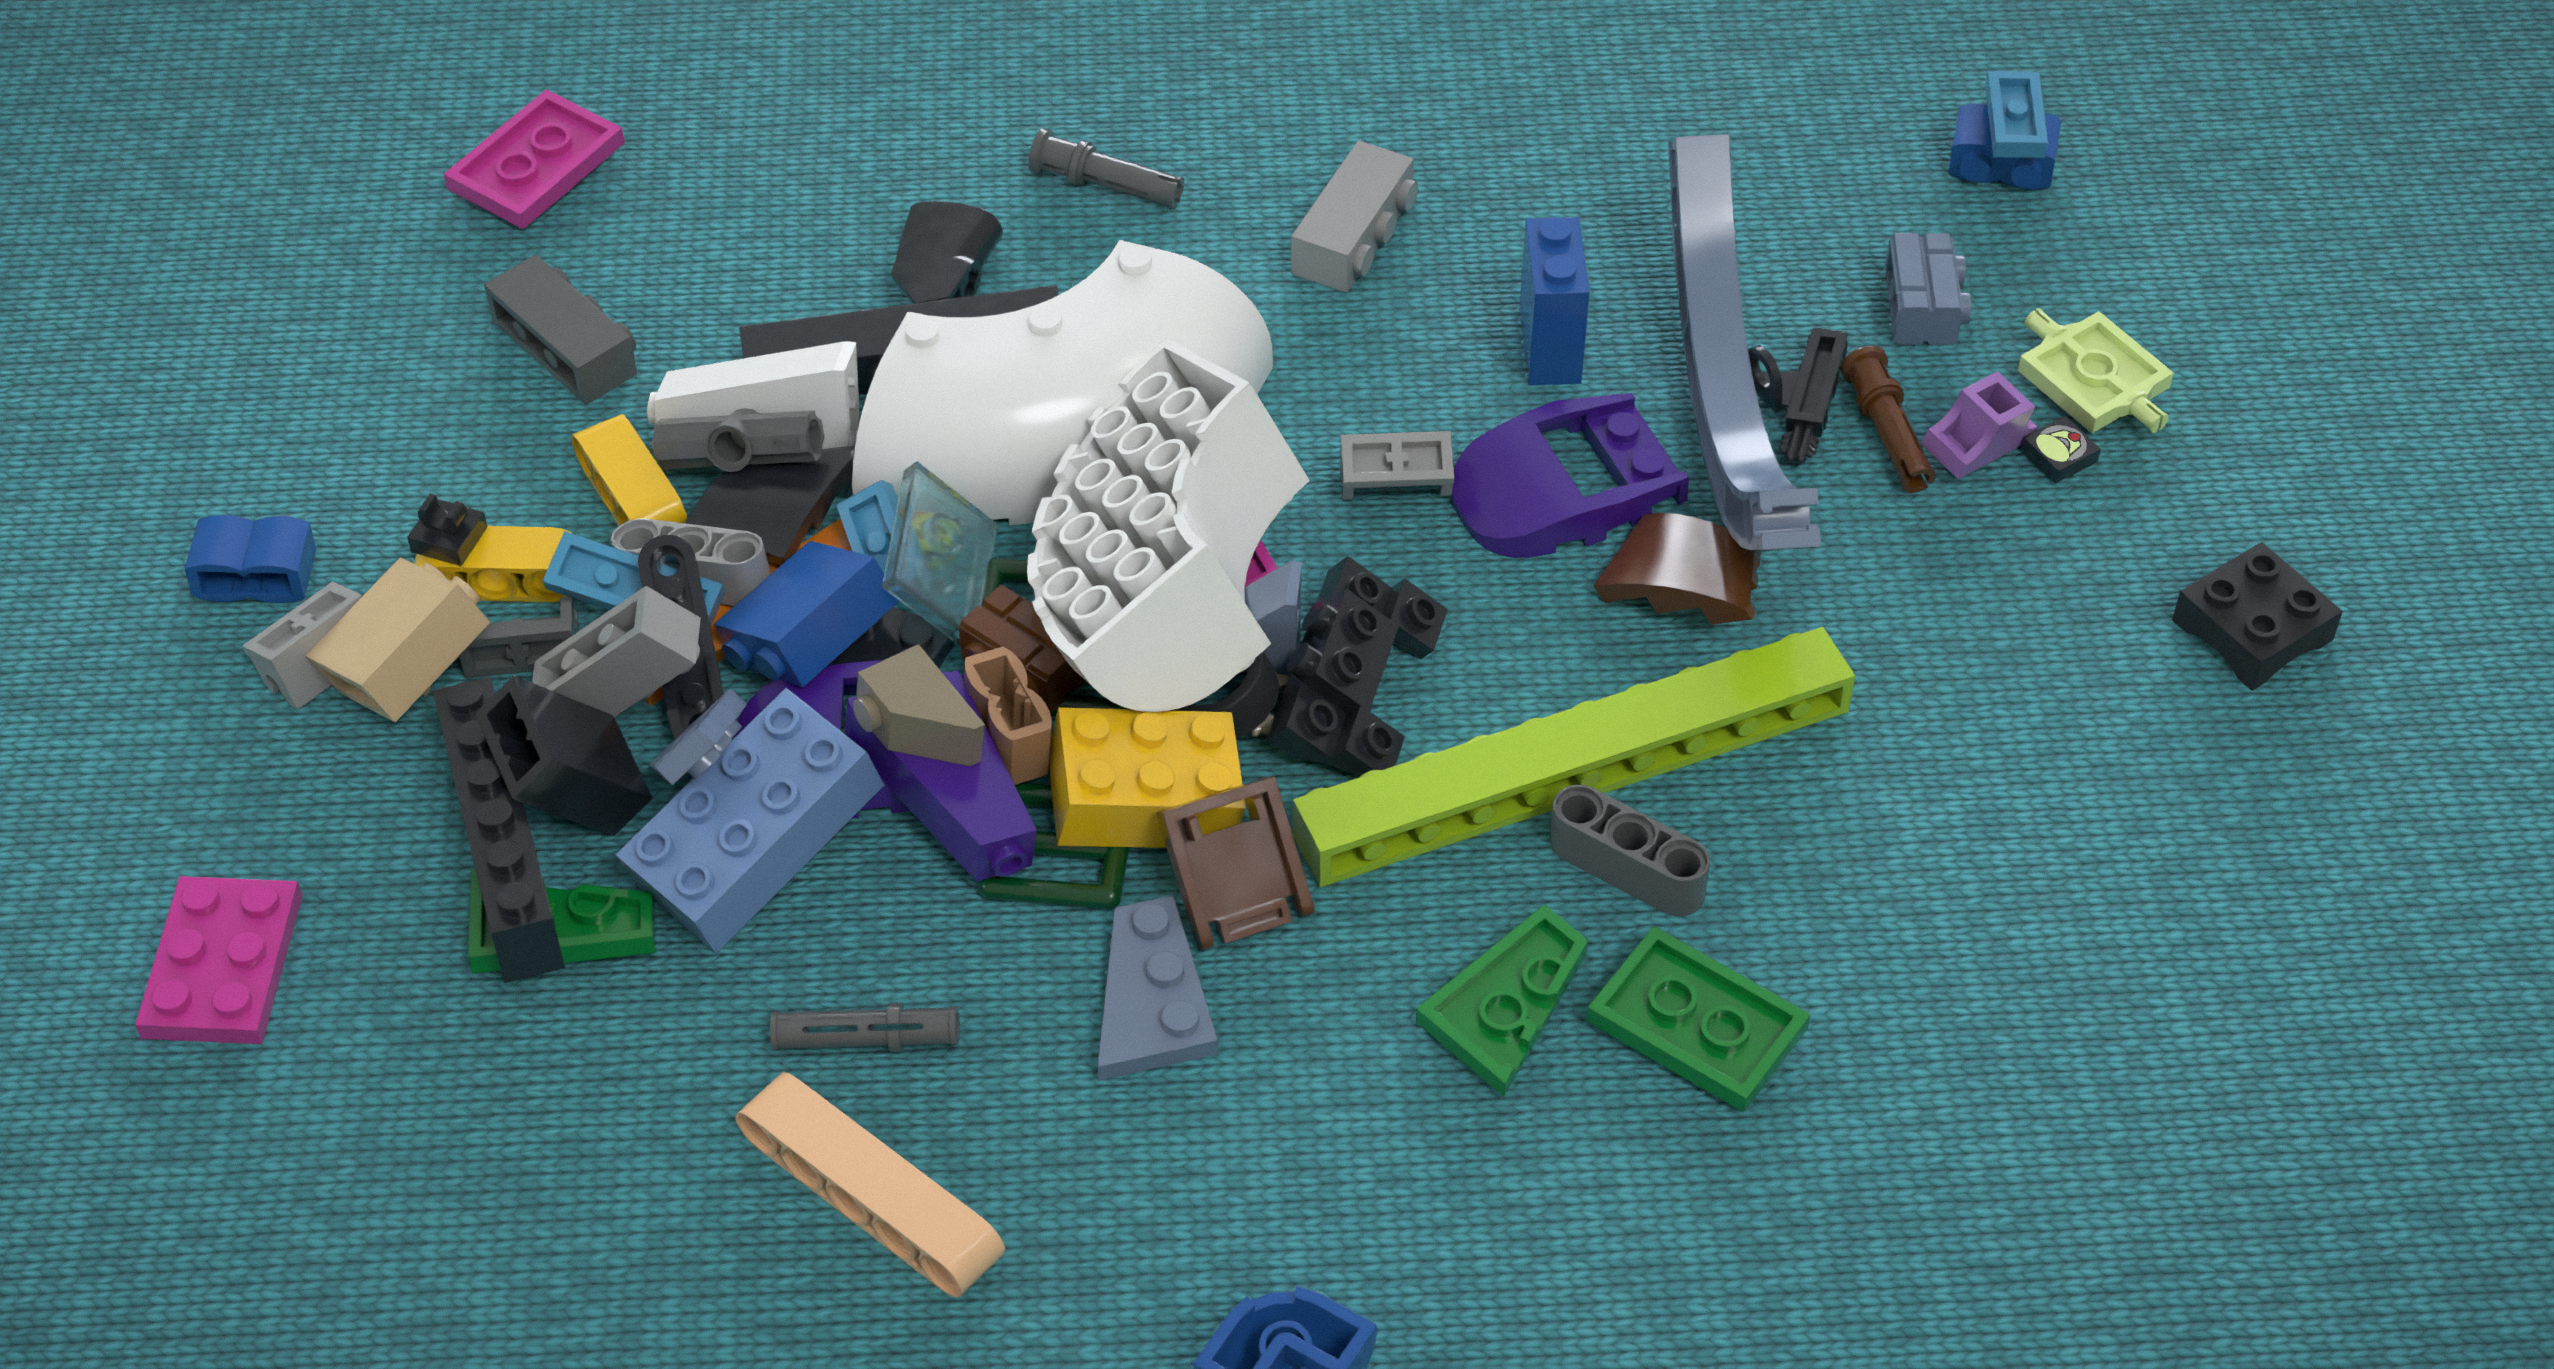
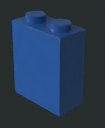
[1519,217,1590,385]
[713,541,900,687]

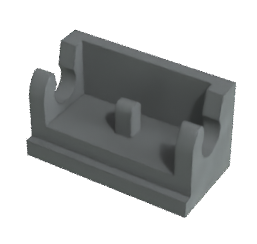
[459,596,579,678]

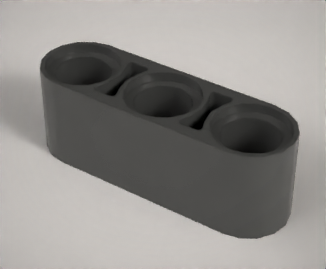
[1550,785,1710,916]

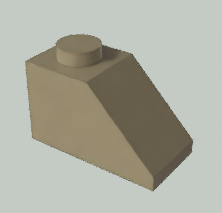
[853,644,985,766]

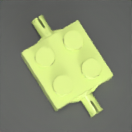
[2018,308,2174,433]

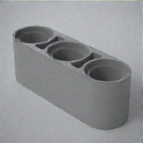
[611,519,771,606]

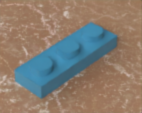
[543,531,725,627]

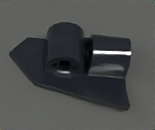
[892,201,1003,304]

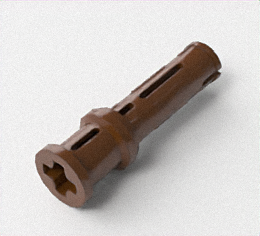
[1840,345,1936,493]

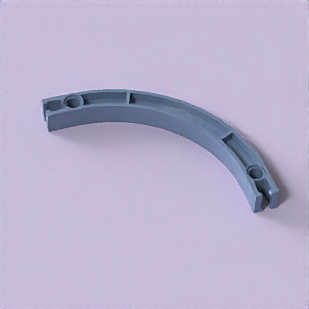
[1668,134,1821,550]

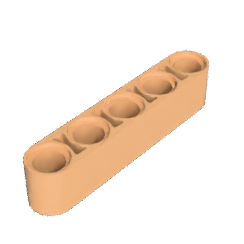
[735,1072,1005,1298]

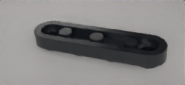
[638,535,724,739]

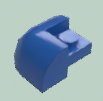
[1193,1286,1377,1369]

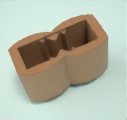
[964,646,1052,785]

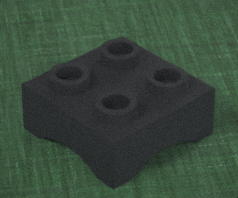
[2172,542,2343,691]

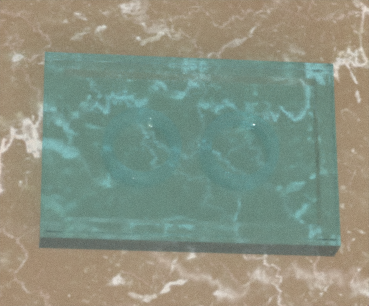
[882,461,998,647]

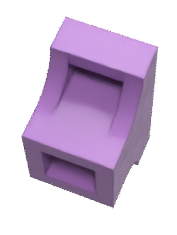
[1921,371,2037,480]

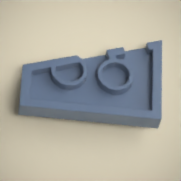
[649,688,747,785]
[1097,895,1218,1081]

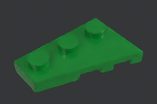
[1416,904,1588,1097]

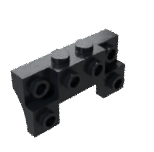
[1266,556,1448,777]

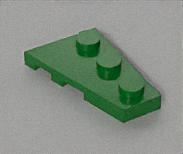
[468,870,656,974]

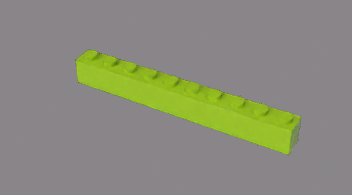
[1293,627,1855,888]

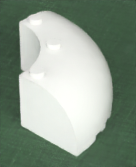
[852,240,1273,528]
[1027,337,1310,712]

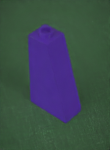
[845,670,1037,882]

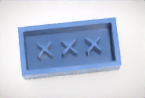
[616,688,884,953]

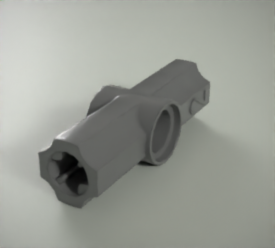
[651,408,825,472]

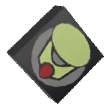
[2021,416,2101,484]

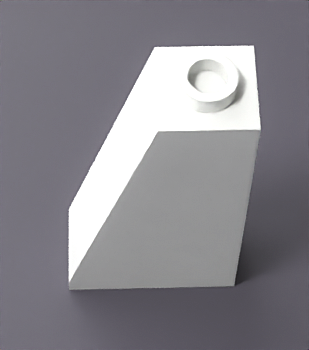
[647,341,860,449]

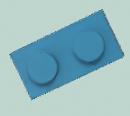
[1985,71,2048,158]
[836,480,928,598]

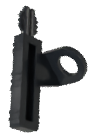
[1748,328,1848,465]

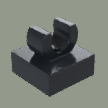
[407,493,488,566]

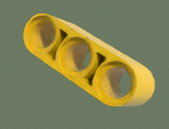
[571,414,688,525]
[414,526,571,602]

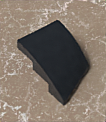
[685,446,855,565]

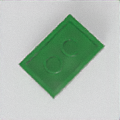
[1586,926,1811,1112]

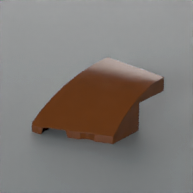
[1594,513,1761,625]

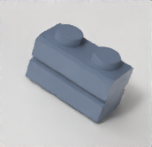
[1885,233,1971,345]

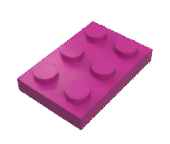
[444,89,625,229]
[135,876,303,1044]

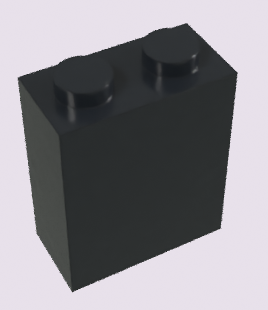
[475,675,653,836]

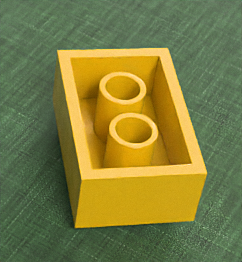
[1049,707,1246,848]

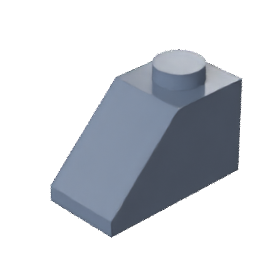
[1237,561,1302,676]

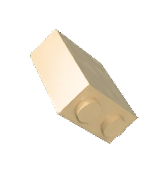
[305,557,491,722]

